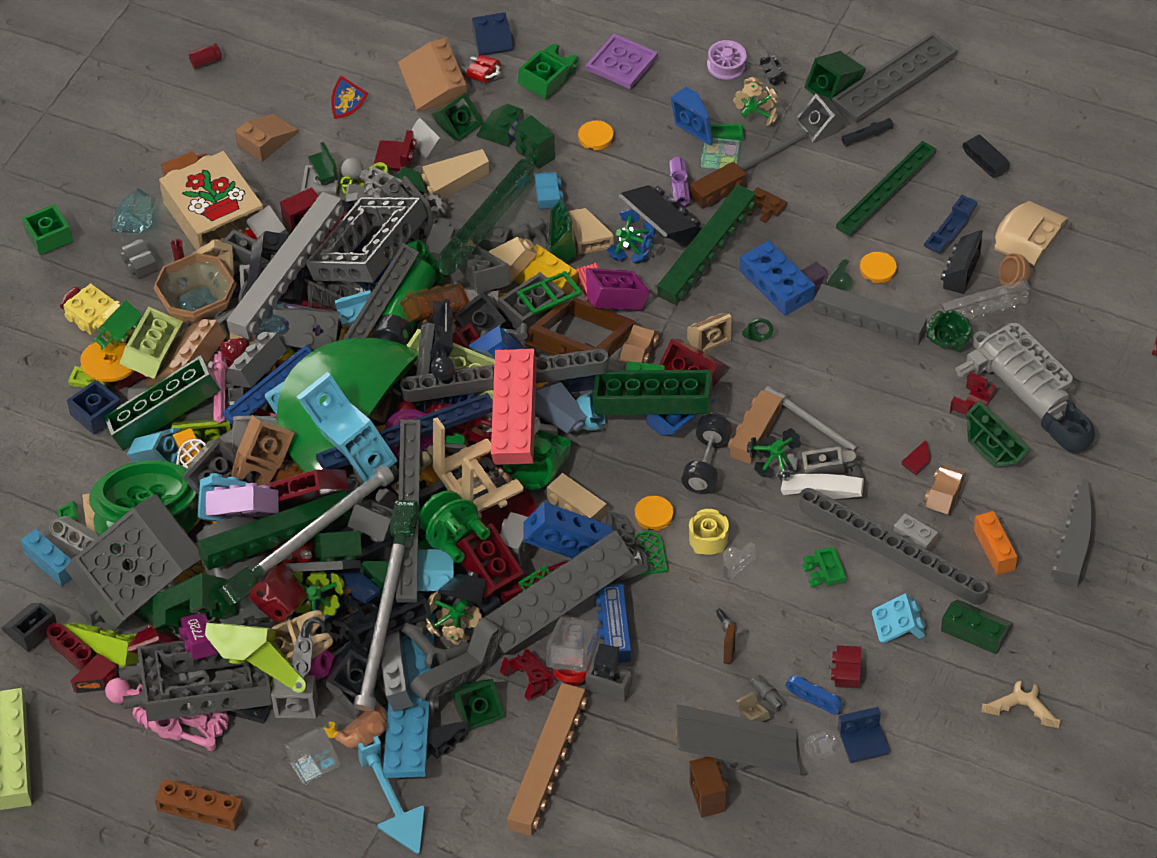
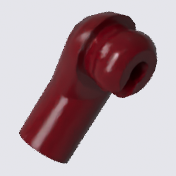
[60,287,81,310]

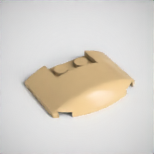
[995,201,1068,267]

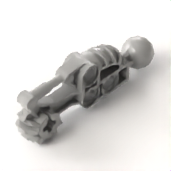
[341,158,448,228]

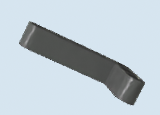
[410,617,502,702]

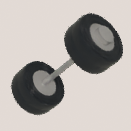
[681,414,732,494]

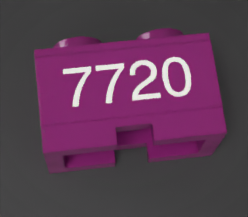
[179,614,217,660]

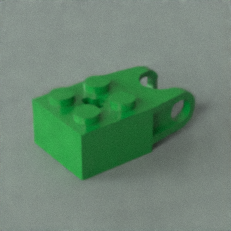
[518,43,579,100]

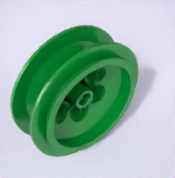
[89,460,200,546]

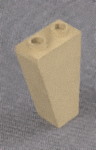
[420,149,489,198]

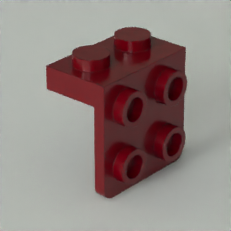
[374,130,417,171]

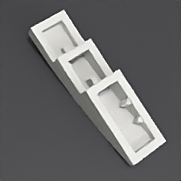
[781,474,864,499]

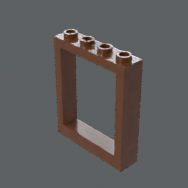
[526,297,636,362]

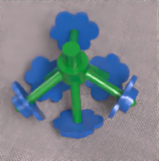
[607,209,656,263]

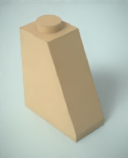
[568,208,614,255]
[488,237,537,284]

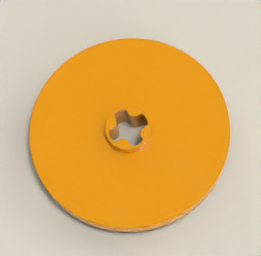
[80,340,135,382]

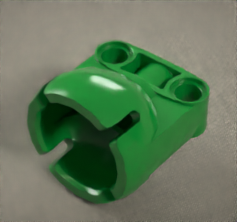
[503,430,571,490]

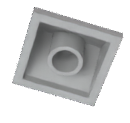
[411,117,455,160]
[247,206,289,238]

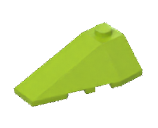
[64,623,139,667]

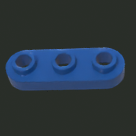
[785,676,843,714]

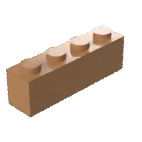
[728,390,782,464]

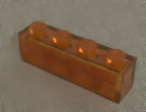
[399,283,469,322]

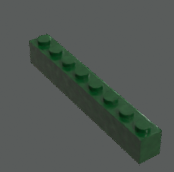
[657,184,757,305]
[198,490,355,570]

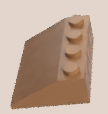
[398,38,467,112]
[145,319,226,386]

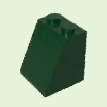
[804,51,866,102]

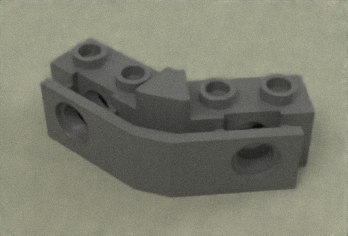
[379,176,432,244]

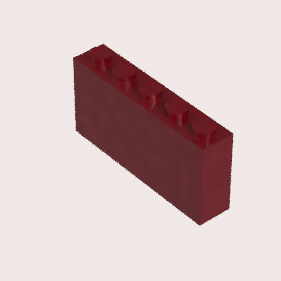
[265,469,349,509]

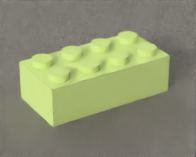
[119,306,183,379]

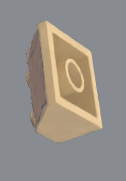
[687,313,732,352]

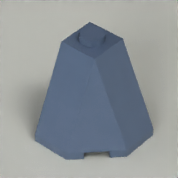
[535,382,587,433]

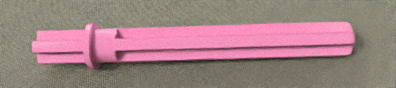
[212,351,227,424]

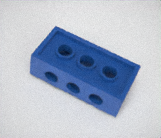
[740,240,815,316]
[523,502,612,558]

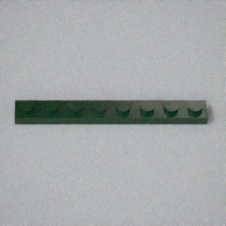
[836,141,937,237]

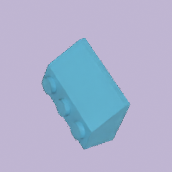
[395,549,453,591]

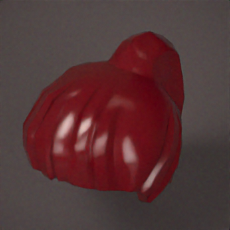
[221,338,250,367]

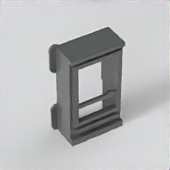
[318,642,389,720]

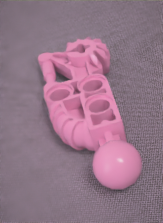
[105,678,229,751]

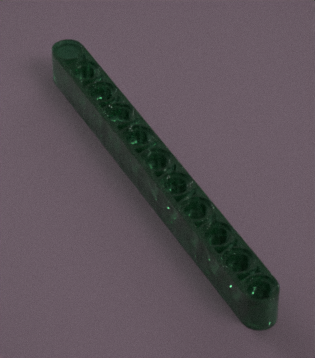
[439,159,534,275]

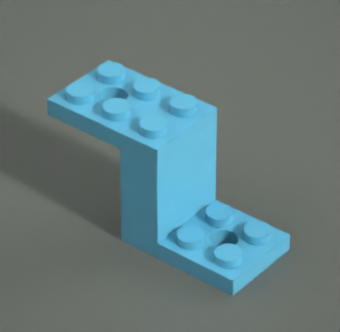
[297,372,398,482]

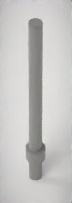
[764,386,857,452]

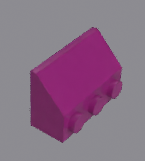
[586,268,650,311]

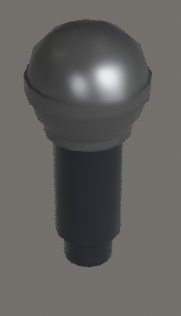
[716,608,736,632]

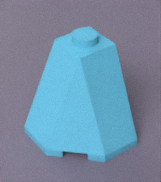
[127,427,181,463]

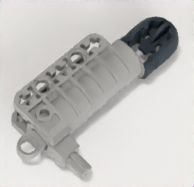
[955,323,1095,453]

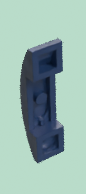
[924,195,977,254]
[316,568,381,603]

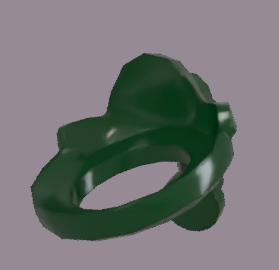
[742,318,774,342]

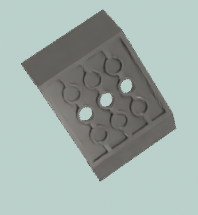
[65,494,201,632]

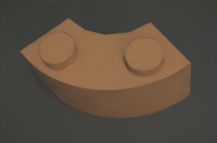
[619,325,660,363]
[924,464,966,514]

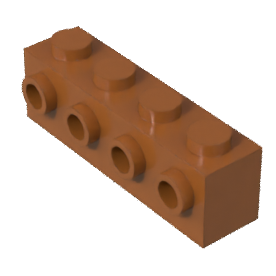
[155,779,244,831]

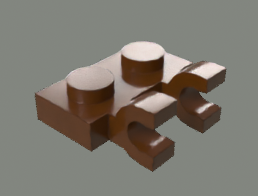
[748,187,787,223]

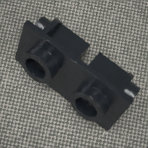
[760,51,786,86]

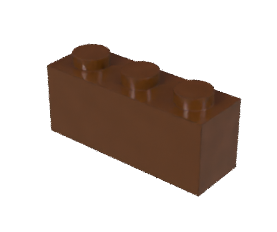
[690,161,746,209]

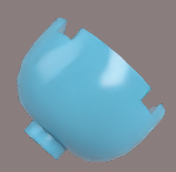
[576,392,606,431]

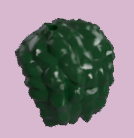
[926,310,973,351]

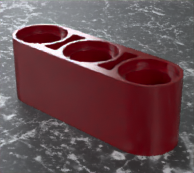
[46,623,93,671]

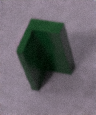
[308,142,338,185]

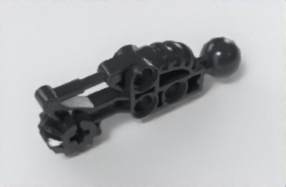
[317,591,433,651]

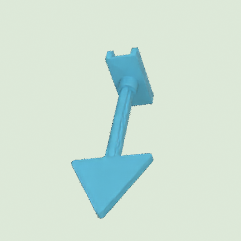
[358,736,424,854]

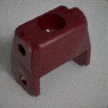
[249,564,307,623]

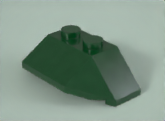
[966,400,1031,468]

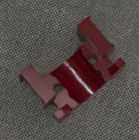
[950,372,996,415]
[499,649,556,701]

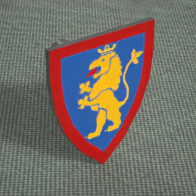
[331,75,369,119]

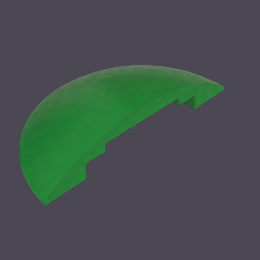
[277,338,418,473]

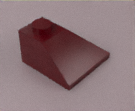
[127,625,182,654]

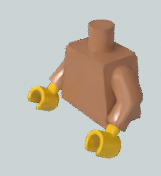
[323,696,388,749]

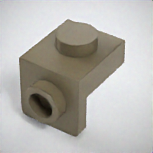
[736,692,770,722]

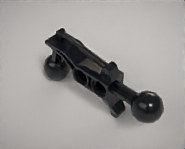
[417,298,455,380]

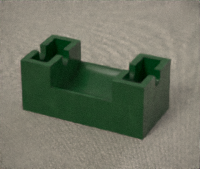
[153,573,236,635]

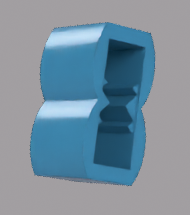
[535,172,563,209]

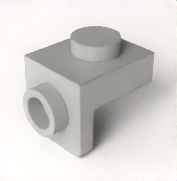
[346,184,373,205]

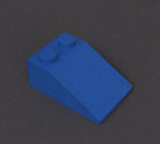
[671,86,713,146]

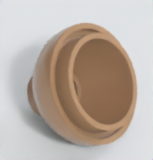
[999,253,1033,290]

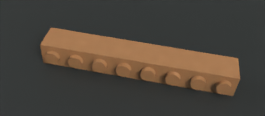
[507,683,588,836]

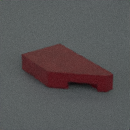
[902,440,929,475]

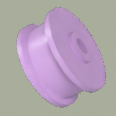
[707,40,746,80]

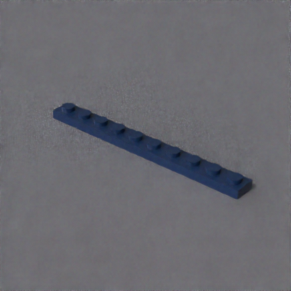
[316,393,493,470]

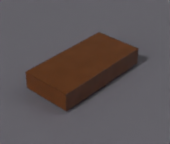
[723,624,736,664]

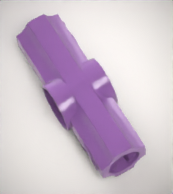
[669,157,690,207]

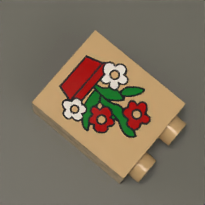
[159,151,263,250]

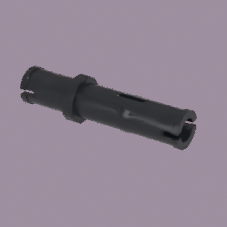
[841,118,894,147]

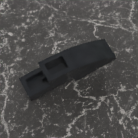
[427,722,468,759]

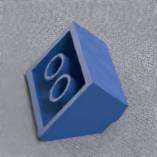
[469,326,525,359]
[647,398,715,435]

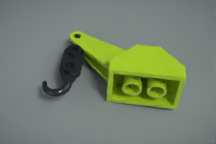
[205,617,326,693]

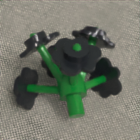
[747,428,801,480]

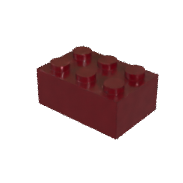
[456,523,524,598]

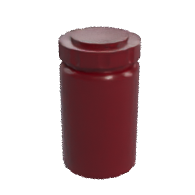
[188,43,222,68]

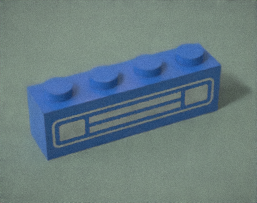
[595,584,631,663]

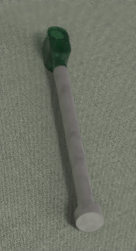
[218,464,394,606]
[354,500,420,711]

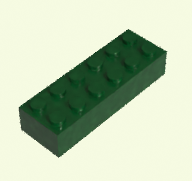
[104,355,221,451]
[593,370,713,414]

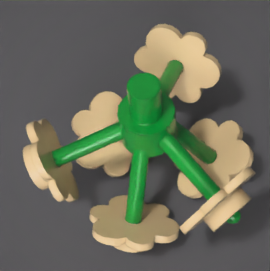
[733,77,779,126]
[426,591,482,645]

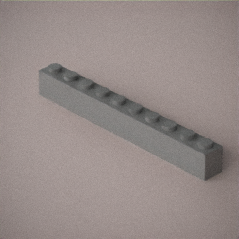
[226,192,344,339]

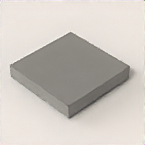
[301,165,341,197]

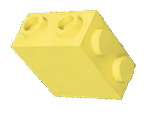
[63,284,114,335]

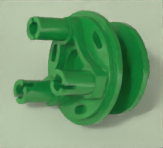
[419,490,490,563]

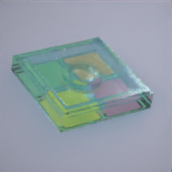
[700,138,740,169]

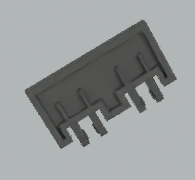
[178,385,251,421]

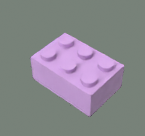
[206,483,278,519]

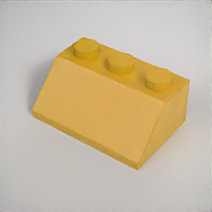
[514,244,578,296]

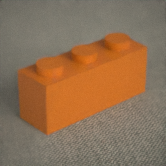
[973,511,1017,575]

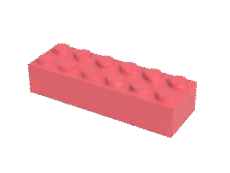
[491,349,537,465]

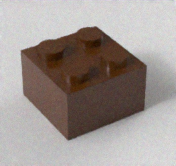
[689,757,729,818]

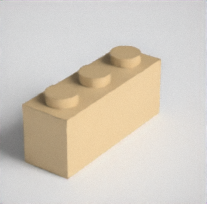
[547,473,607,521]

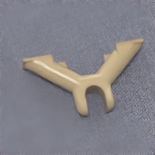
[981,681,1060,728]

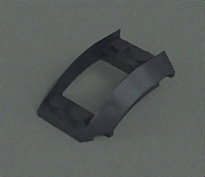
[245,231,307,304]

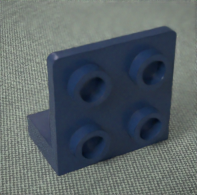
[838,707,889,763]

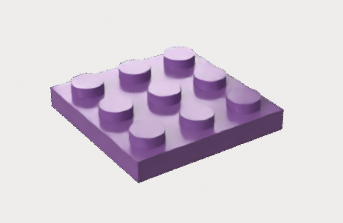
[586,34,658,89]

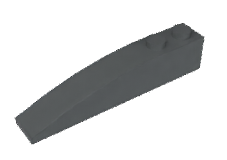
[381,630,413,712]

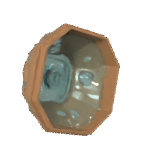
[153,253,236,326]

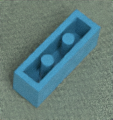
[20,529,72,587]

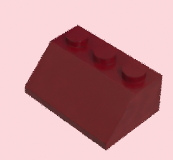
[659,339,726,387]

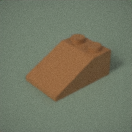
[235,113,299,162]

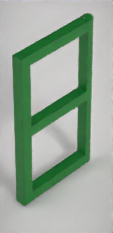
[516,271,582,315]

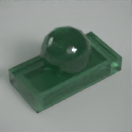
[825,258,852,290]

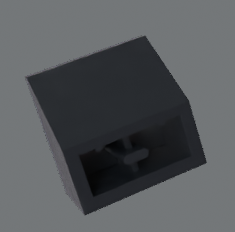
[1,603,57,652]

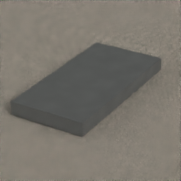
[270,560,361,572]

